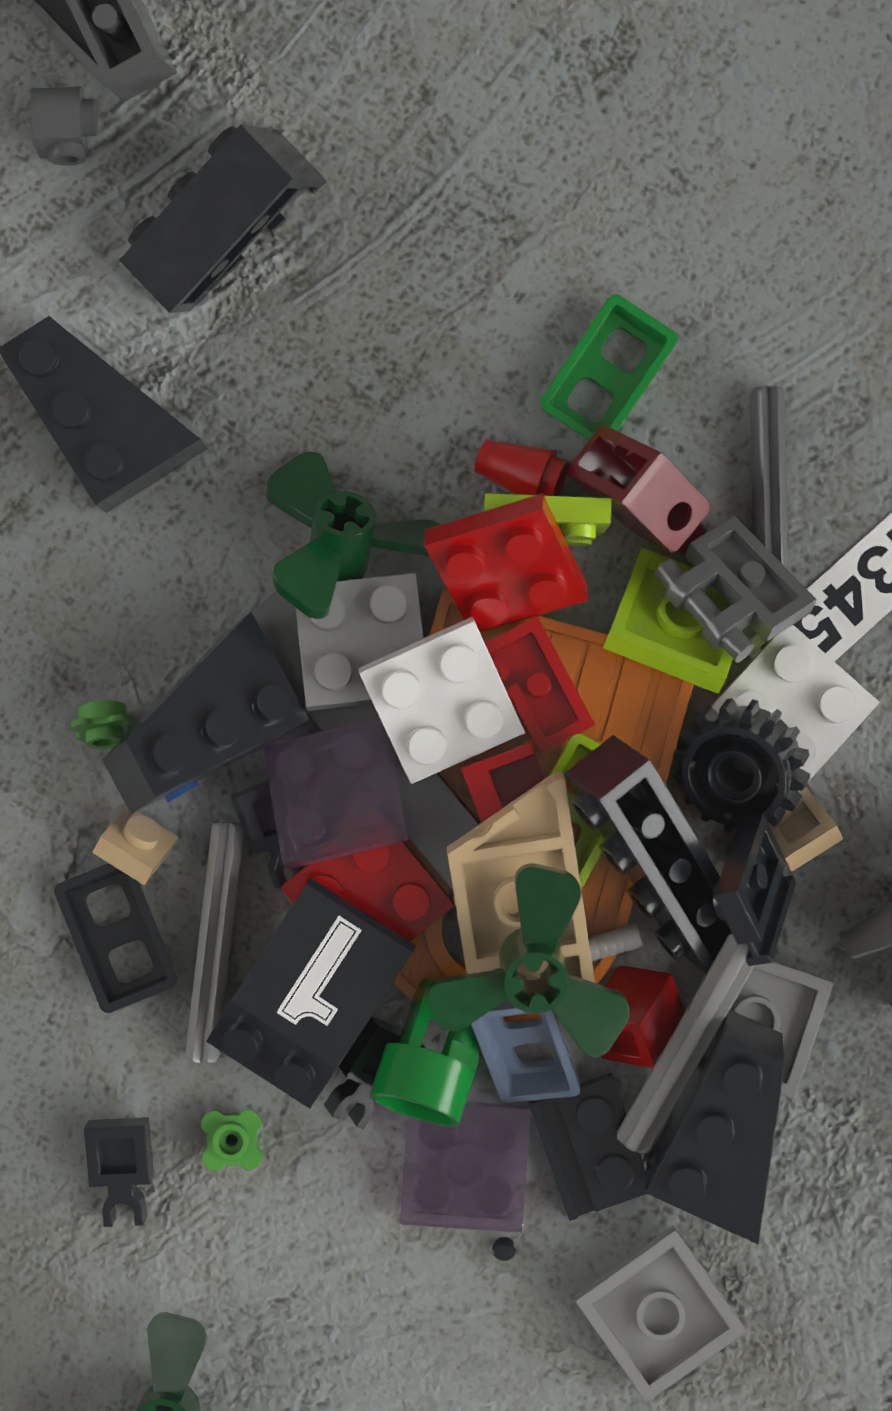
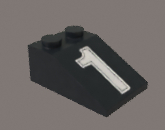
[206,878,416,1109]

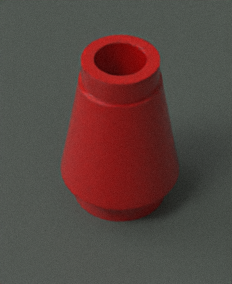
[475,439,569,496]

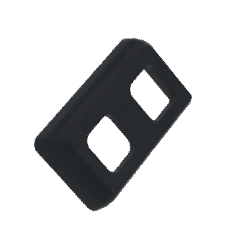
[54,863,177,1013]

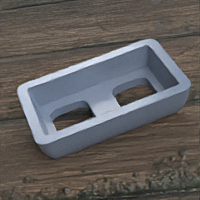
[471,999,580,1103]

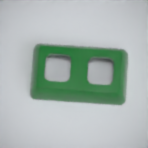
[540,294,678,440]

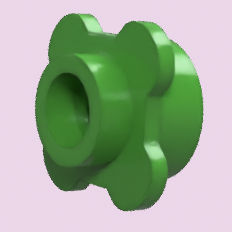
[71,700,133,749]
[201,1109,263,1171]

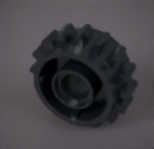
[673,698,810,832]

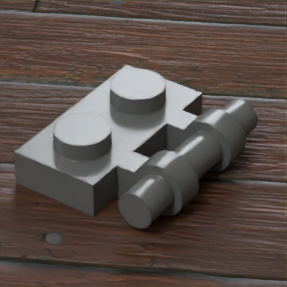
[654,516,817,662]

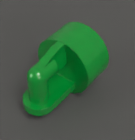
[369,978,479,1127]

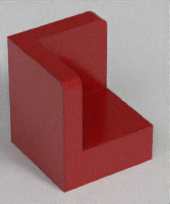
[461,742,545,823]
[601,965,685,1068]

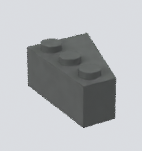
[20,0,177,102]

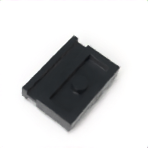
[713,813,796,966]
[528,1073,646,1221]

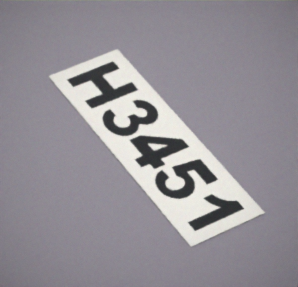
[749,513,892,662]

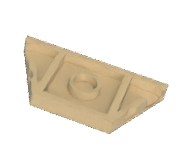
[446,772,595,983]

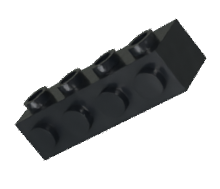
[564,735,732,974]

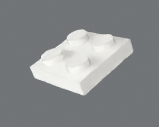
[358,616,525,784]
[711,625,880,792]

